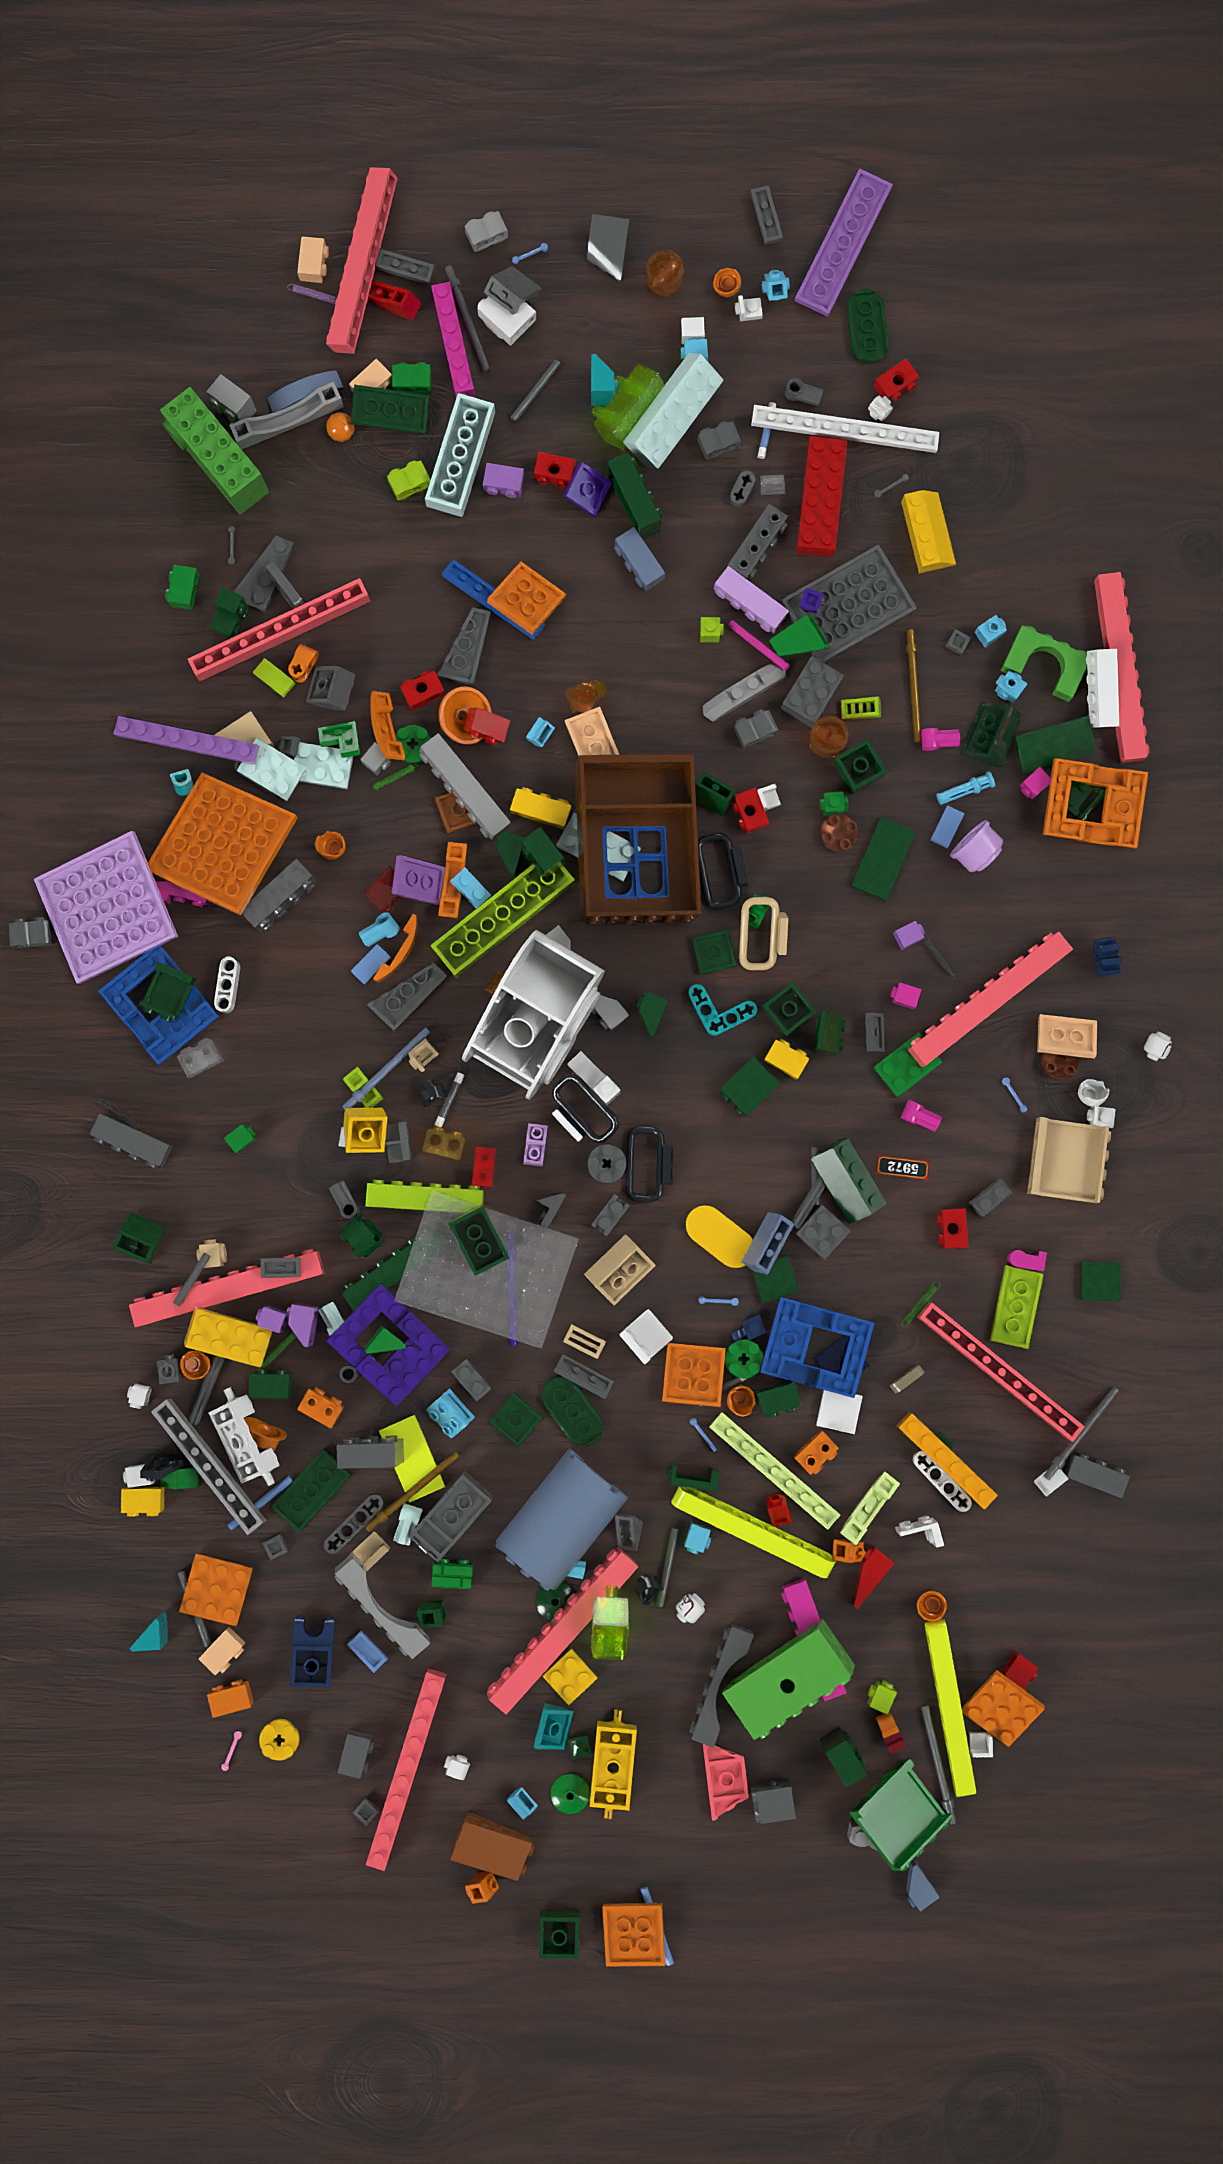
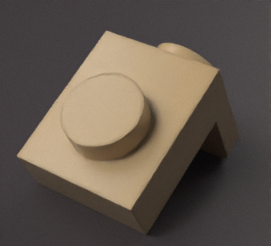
[408,1038,438,1072]

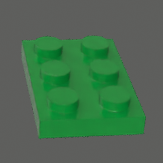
[873,1032,942,1097]

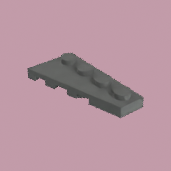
[437,607,491,686]
[367,963,448,1031]

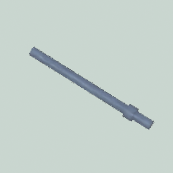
[342,1027,430,1110]

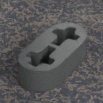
[730,471,755,507]

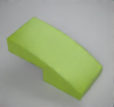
[253,658,296,698]
[343,1067,384,1108]

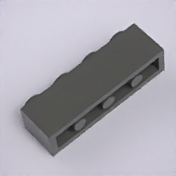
[90,1113,173,1168]

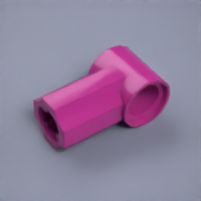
[921,728,960,751]
[900,1100,942,1132]

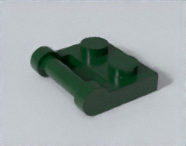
[1067,782,1106,821]

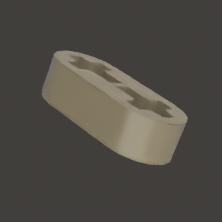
[889,1364,925,1394]

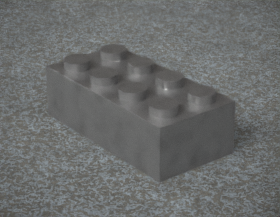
[242,859,317,933]

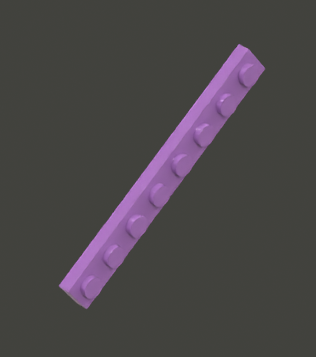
[114,716,260,765]

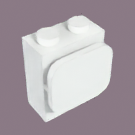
[477,296,536,346]

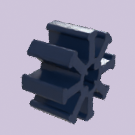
[1092,937,1122,977]

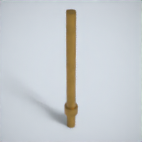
[906,629,922,743]
[365,1451,460,1532]

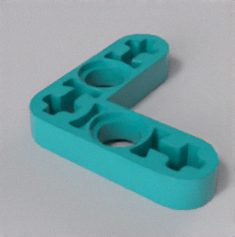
[688,984,757,1036]

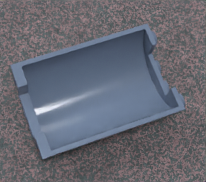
[495,1448,629,1591]

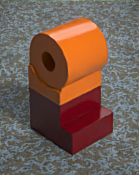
[875,1711,907,1754]

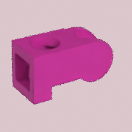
[1007,1250,1047,1271]

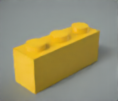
[510,787,572,830]

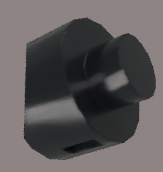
[419,1079,448,1107]
[634,1574,664,1605]

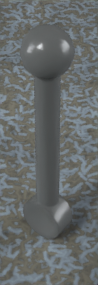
[874,474,909,498]
[228,526,236,565]

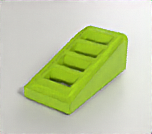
[841,696,881,719]

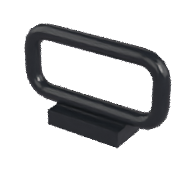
[698,833,749,909]
[552,1073,619,1143]
[626,1126,673,1203]

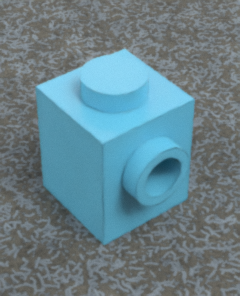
[680,338,708,361]
[974,615,1007,648]
[684,1521,711,1554]

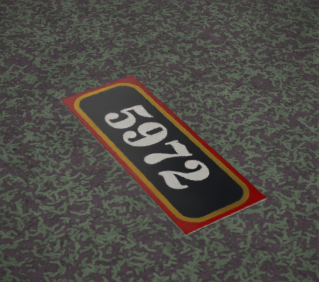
[876,1155,930,1180]

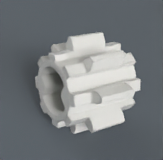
[868,395,893,421]

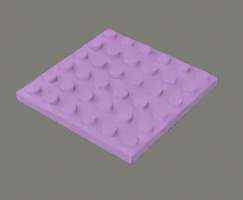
[34,831,178,984]

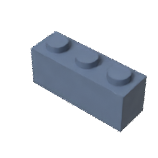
[614,527,665,591]
[742,1212,794,1275]

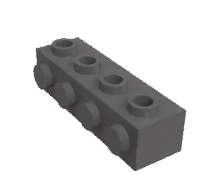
[727,504,788,580]

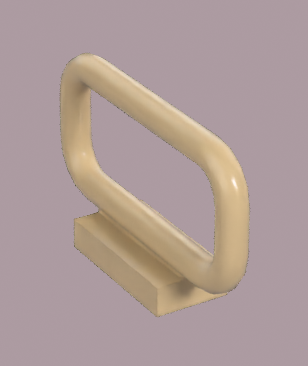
[739,897,788,970]

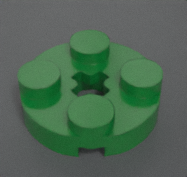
[395,725,431,764]
[725,1340,763,1379]

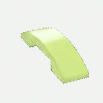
[840,1472,900,1545]

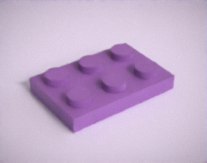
[392,855,446,905]

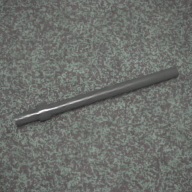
[445,265,490,372]
[1043,1386,1119,1480]
[921,1705,957,1825]

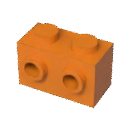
[297,1387,345,1428]
[793,1430,839,1475]

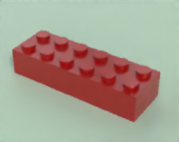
[796,436,847,557]

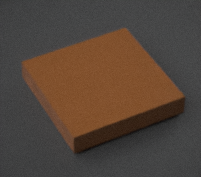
[435,792,478,834]

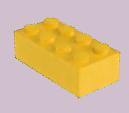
[184,1307,272,1368]

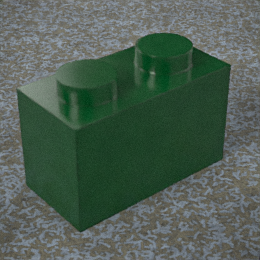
[695,772,736,816]

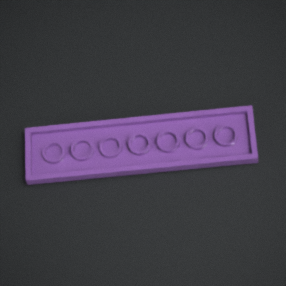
[795,168,893,317]

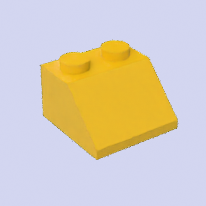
[343,1108,387,1153]

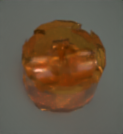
[646,250,684,297]
[809,716,849,758]

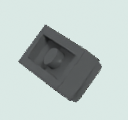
[536,1193,566,1229]

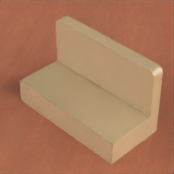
[351,1531,390,1572]

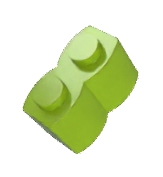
[387,461,431,501]

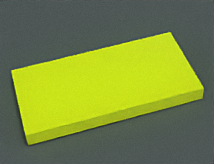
[379,1415,445,1503]

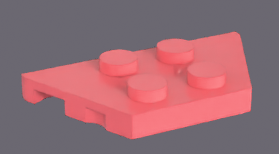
[703,1744,749,1821]

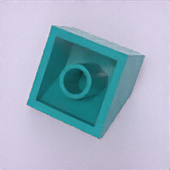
[591,354,618,406]

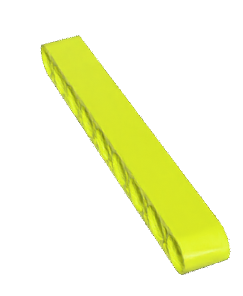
[671,1486,836,1578]
[925,1619,976,1797]

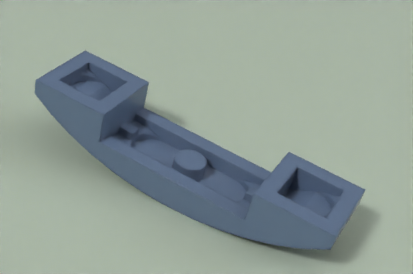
[267,370,344,413]

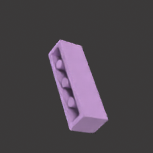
[714,566,789,634]

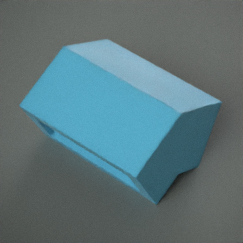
[526,717,555,747]
[507,1787,538,1820]

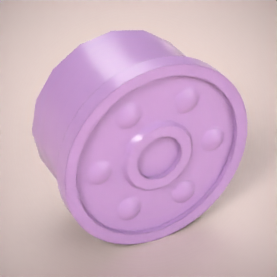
[950,820,1003,872]

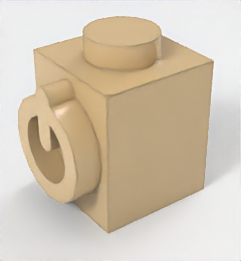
[197,1239,227,1268]

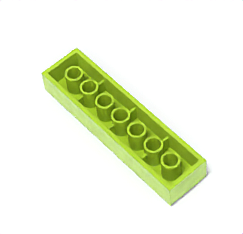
[430,865,575,978]

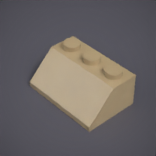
[584,1234,656,1305]

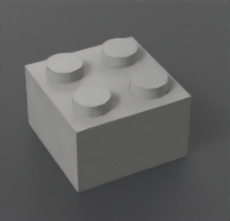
[207,374,257,424]

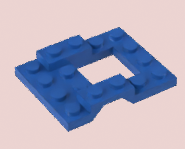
[98,945,219,1066]
[760,1297,874,1398]

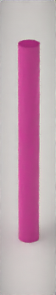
[728,620,790,671]

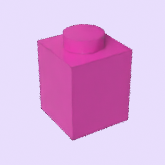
[1020,767,1051,800]
[890,983,922,1009]

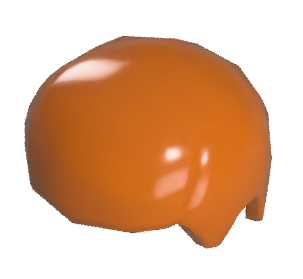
[713,268,741,298]
[326,412,355,442]
[315,831,346,860]
[179,1350,210,1380]
[727,1385,756,1417]
[917,1590,947,1622]

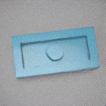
[450,868,491,909]

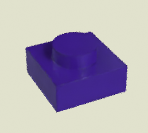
[799,588,824,614]

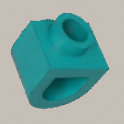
[170,769,194,796]

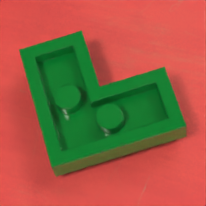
[318,721,361,758]

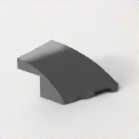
[587,214,629,282]

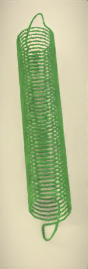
[369,764,419,791]
[902,1281,940,1327]
[258,1332,296,1369]

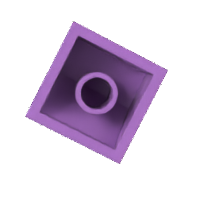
[286,1303,320,1347]

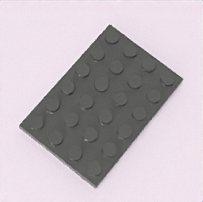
[781,544,917,663]

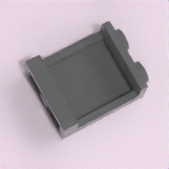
[484,266,542,315]

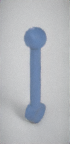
[512,243,548,264]
[1002,1078,1027,1113]
[698,1296,739,1306]
[689,1418,717,1452]

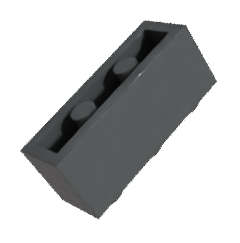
[1064,1452,1130,1498]

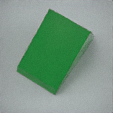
[364,1325,406,1354]
[160,1467,199,1489]

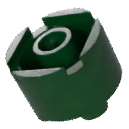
[339,1213,385,1257]

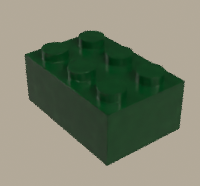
[448,1204,510,1276]
[820,1727,867,1788]

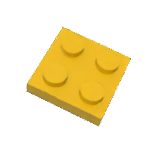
[542,1648,598,1705]

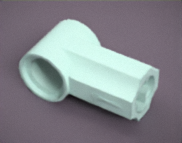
[318,1302,345,1335]
[393,1503,423,1546]

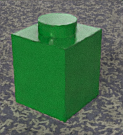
[224,1124,256,1154]

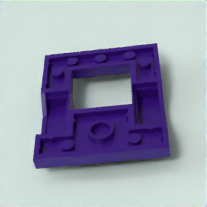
[326,1283,450,1406]

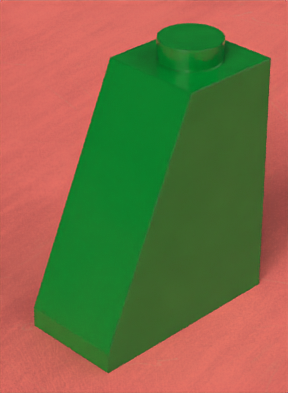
[769,614,831,657]

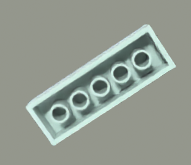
[623,353,723,469]
[425,393,495,517]

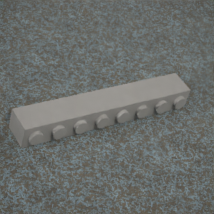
[151,1399,267,1535]

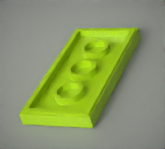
[989,1265,1044,1349]

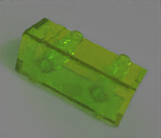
[592,364,665,450]
[591,1585,629,1660]

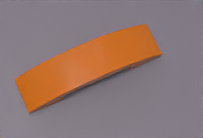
[371,691,405,760]
[438,842,467,918]
[373,914,418,983]

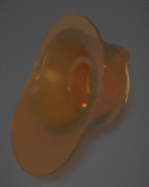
[565,680,607,713]

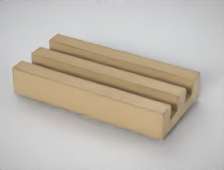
[563,1324,606,1359]

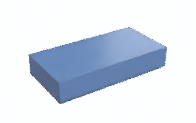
[930,805,964,848]
[351,944,391,985]
[347,1629,388,1673]

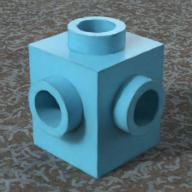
[762,270,790,301]
[995,671,1027,703]

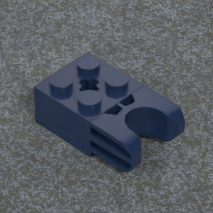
[290,1615,335,1688]

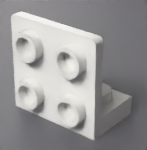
[619,1309,673,1364]
[895,1516,944,1548]

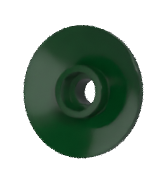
[536,1582,573,1620]

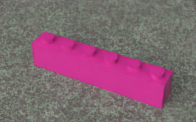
[431,282,475,398]
[781,1578,847,1701]

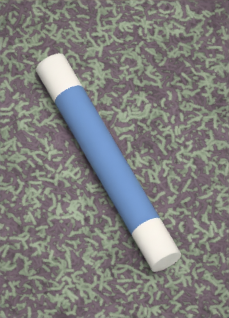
[757,402,776,459]

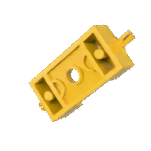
[590,1709,637,1819]

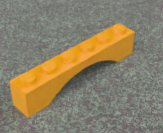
[896,1412,998,1509]

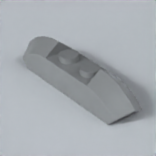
[703,662,786,722]

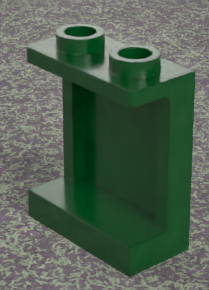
[139,962,197,1022]
[720,1057,780,1117]
[666,1462,720,1492]

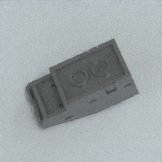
[409,1471,494,1562]

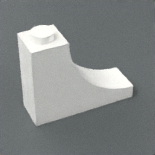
[567,1051,621,1105]

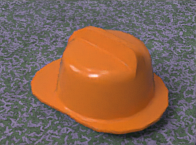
[244,1417,287,1451]

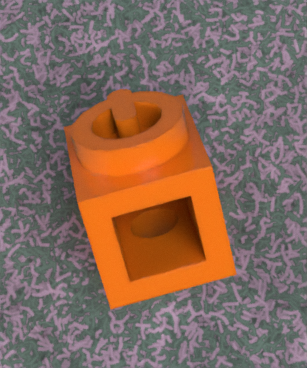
[832,1539,866,1563]
[465,1871,499,1904]

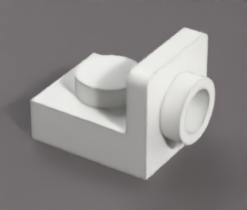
[735,296,763,321]
[1087,1105,1115,1128]

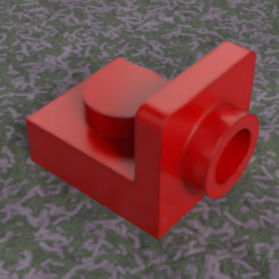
[767,1493,792,1527]

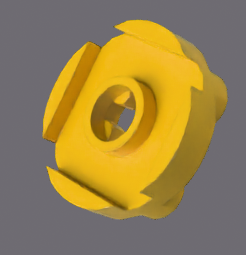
[259,1719,300,1760]

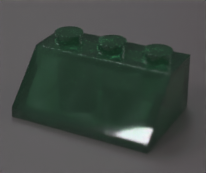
[960,702,1022,767]

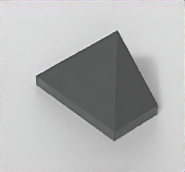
[615,1513,643,1551]

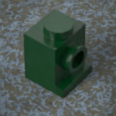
[415,1600,447,1628]

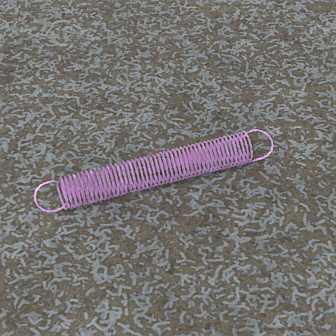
[288,284,336,304]

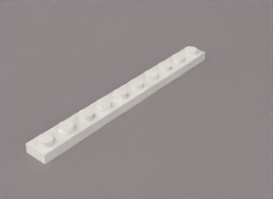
[751,405,939,453]

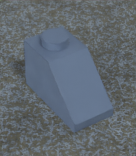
[906,1859,940,1912]

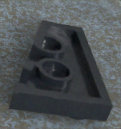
[140,1453,191,1481]

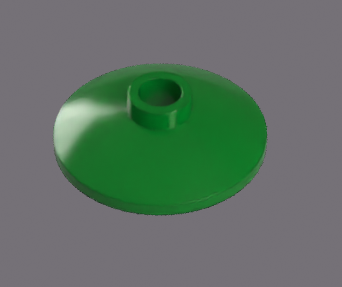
[551,1774,590,1814]

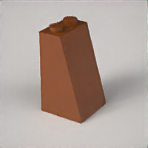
[450,1811,535,1881]

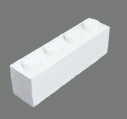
[1086,649,1119,728]

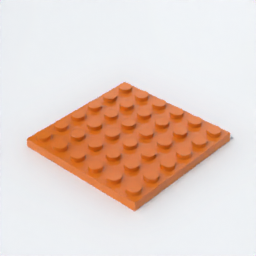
[148,773,298,916]

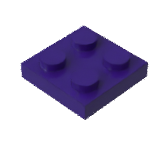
[563,462,612,516]

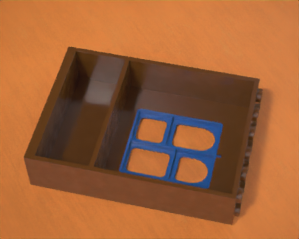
[574,754,701,925]

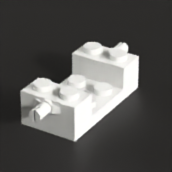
[209,1387,280,1486]

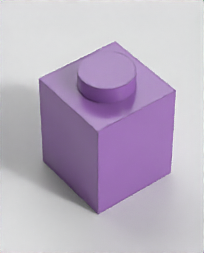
[893,921,925,950]

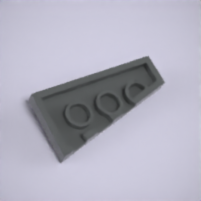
[234,536,294,613]

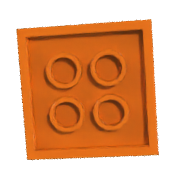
[487,561,566,635]
[662,1343,726,1407]
[179,1553,253,1626]
[962,1670,1045,1747]
[602,1903,666,1966]

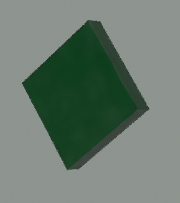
[691,929,737,975]
[752,1256,799,1304]
[1080,1262,1121,1302]
[489,1392,543,1447]

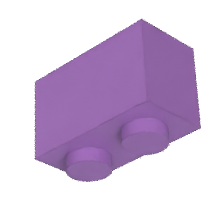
[483,463,524,498]
[256,1306,289,1333]

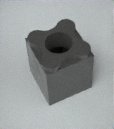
[750,1779,796,1824]

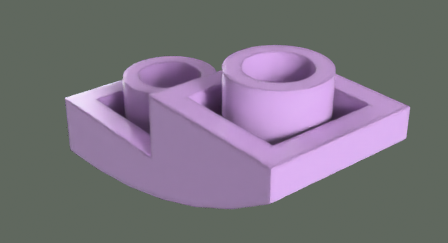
[523,1123,548,1167]

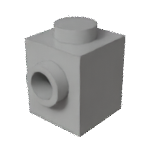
[361,743,391,775]

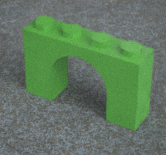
[1000,625,1087,702]

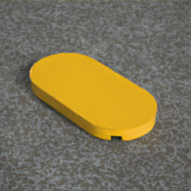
[686,1206,753,1268]

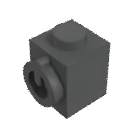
[157,1355,183,1384]

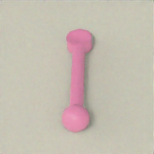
[221,1731,242,1771]

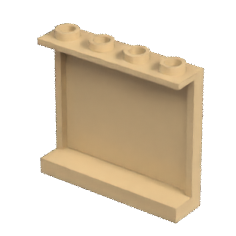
[1027,1117,1111,1203]

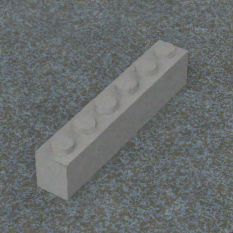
[419,733,511,840]

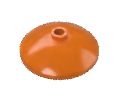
[439,687,492,744]

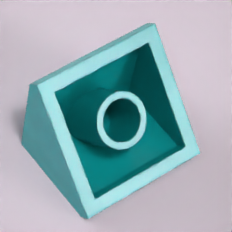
[130,1612,168,1652]
[534,1703,574,1750]

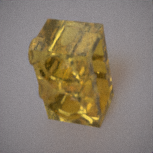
[422,1126,467,1161]

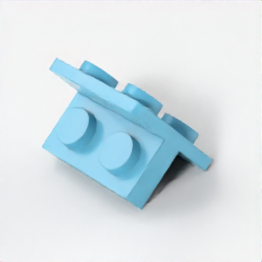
[426,1388,475,1438]

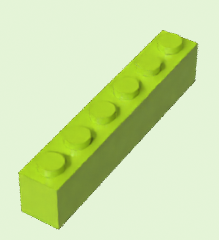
[366,1180,484,1213]

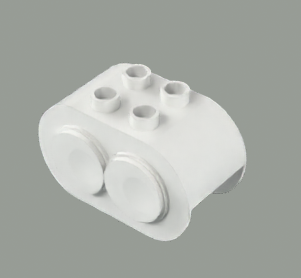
[462,930,605,1100]

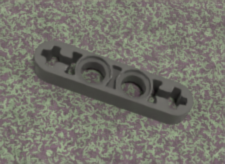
[324,1493,384,1554]

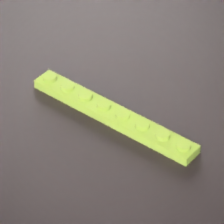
[709,1412,840,1530]

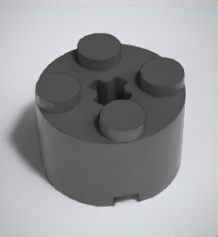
[588,1144,626,1184]

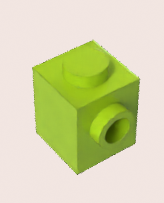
[700,617,724,642]
[867,1680,897,1715]

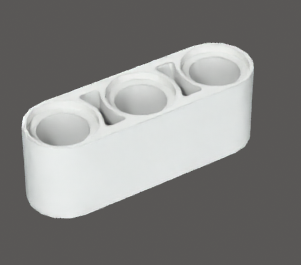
[214,957,240,1013]

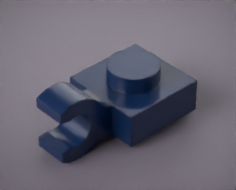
[731,1315,767,1340]

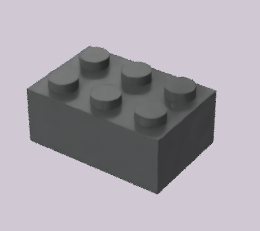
[781,656,844,728]
[337,1435,404,1469]

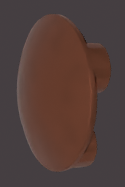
[820,814,858,852]
[1041,1053,1079,1080]

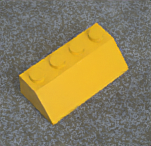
[901,490,956,573]

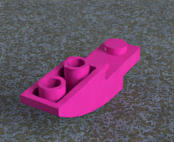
[156,881,210,908]

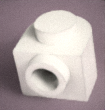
[127,1383,151,1409]
[444,1754,470,1780]

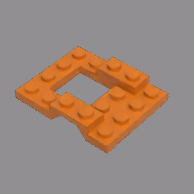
[1043,758,1148,849]

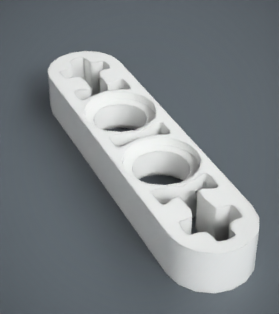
[913,1450,972,1512]

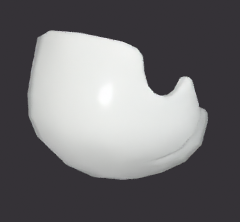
[1078,1079,1110,1107]

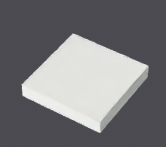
[816,1390,862,1434]

